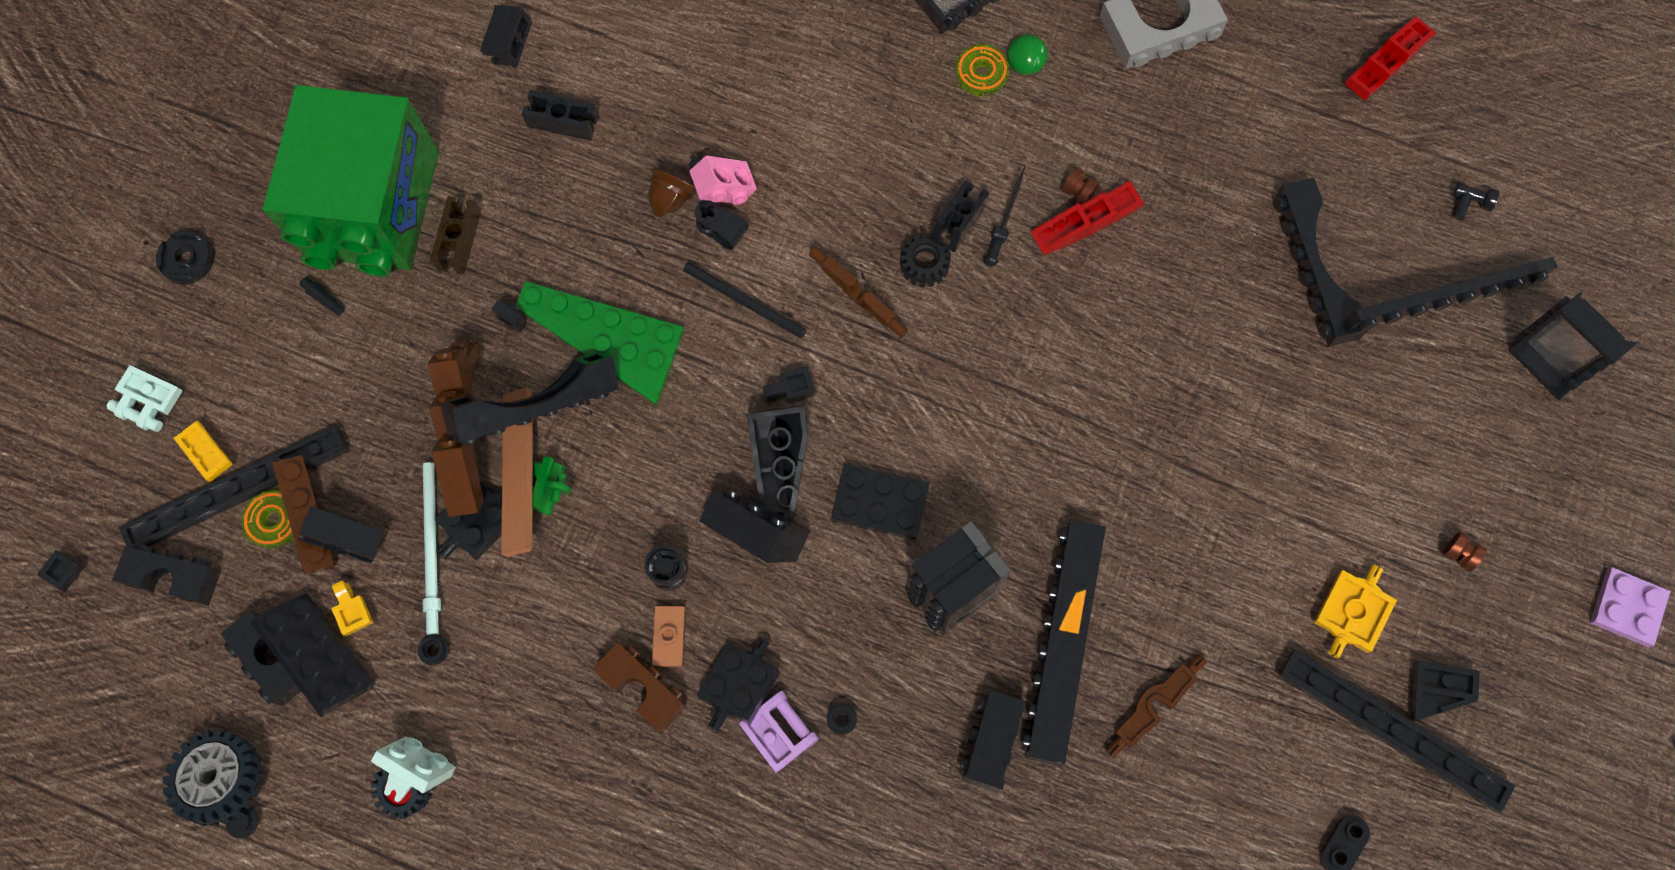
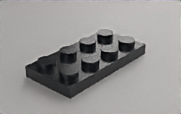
[251,593,375,717]

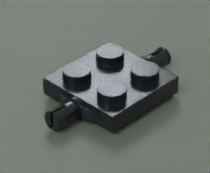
[435,481,502,560]
[697,637,780,732]

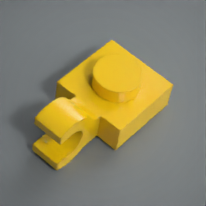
[331,580,374,636]

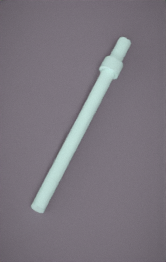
[423,462,441,636]

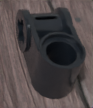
[695,200,749,250]

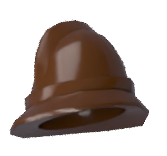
[648,167,697,217]

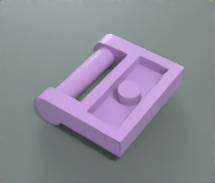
[739,690,820,774]

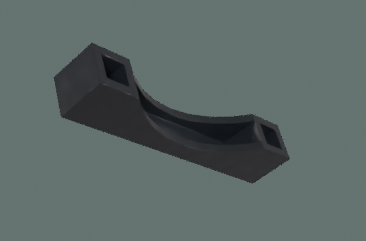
[1274,178,1370,347]
[440,352,619,444]

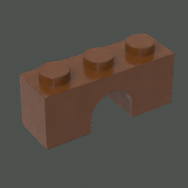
[592,642,686,734]

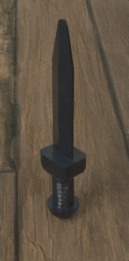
[983,166,1025,267]

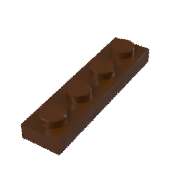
[272,455,335,575]

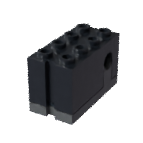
[906,521,1011,635]

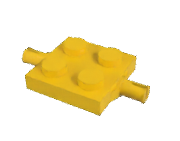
[1313,565,1397,658]

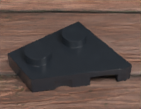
[1411,661,1480,721]

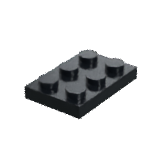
[831,464,930,540]

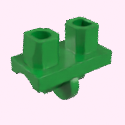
[532,456,571,516]

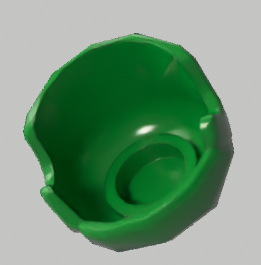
[1007,34,1048,75]

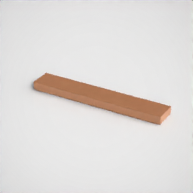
[501,387,533,557]

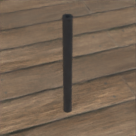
[683,262,807,339]

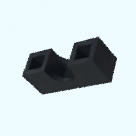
[112,544,221,606]
[221,610,301,706]

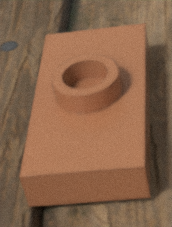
[652,606,686,668]

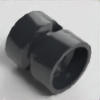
[644,545,688,591]

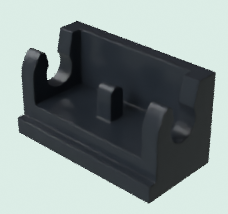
[480,5,532,68]

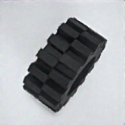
[900,232,951,287]

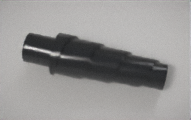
[299,277,344,316]

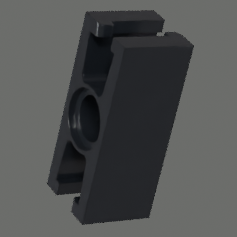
[522,90,599,141]
[930,180,990,252]
[298,506,383,564]

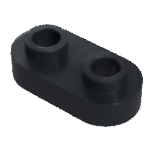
[1319,816,1370,870]

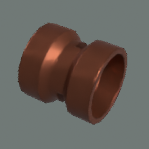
[1062,167,1100,204]
[1442,531,1487,573]

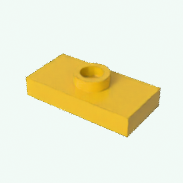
[173,420,233,482]

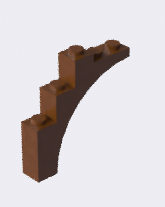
[427,340,484,517]

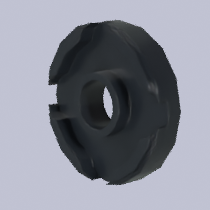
[156,230,214,285]

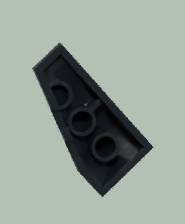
[746,406,809,521]

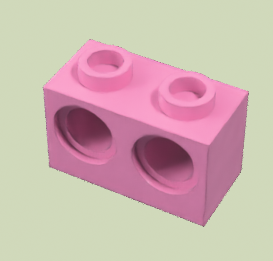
[690,156,757,205]

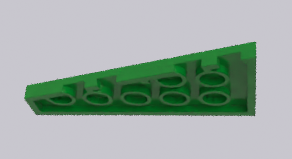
[516,281,684,407]

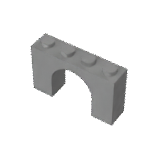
[1099,0,1228,69]

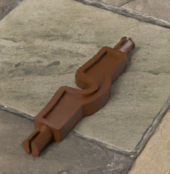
[809,246,908,338]
[1104,654,1207,759]

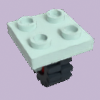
[371,737,456,819]

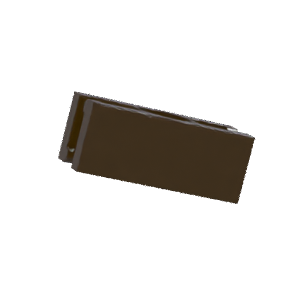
[430,196,481,274]

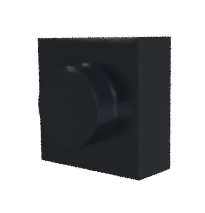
[491,300,526,333]
[37,550,84,592]

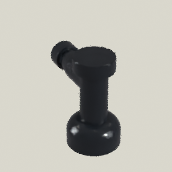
[1453,181,1500,220]

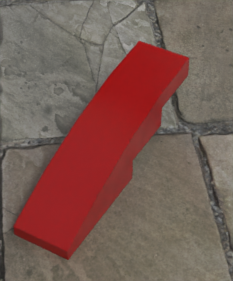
[1345,16,1437,101]
[1030,180,1145,256]

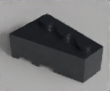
[699,487,811,563]
[959,690,1026,793]

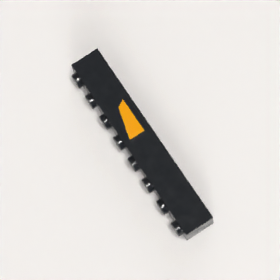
[1021,519,1106,766]

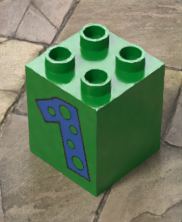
[262,85,439,277]

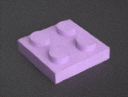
[1590,567,1671,648]

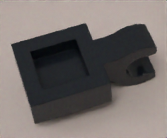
[763,366,815,403]

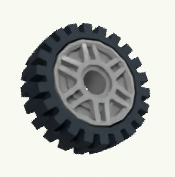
[163,730,264,826]

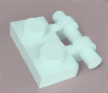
[107,365,182,432]

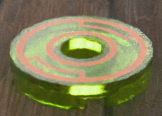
[956,45,1009,96]
[242,490,294,549]

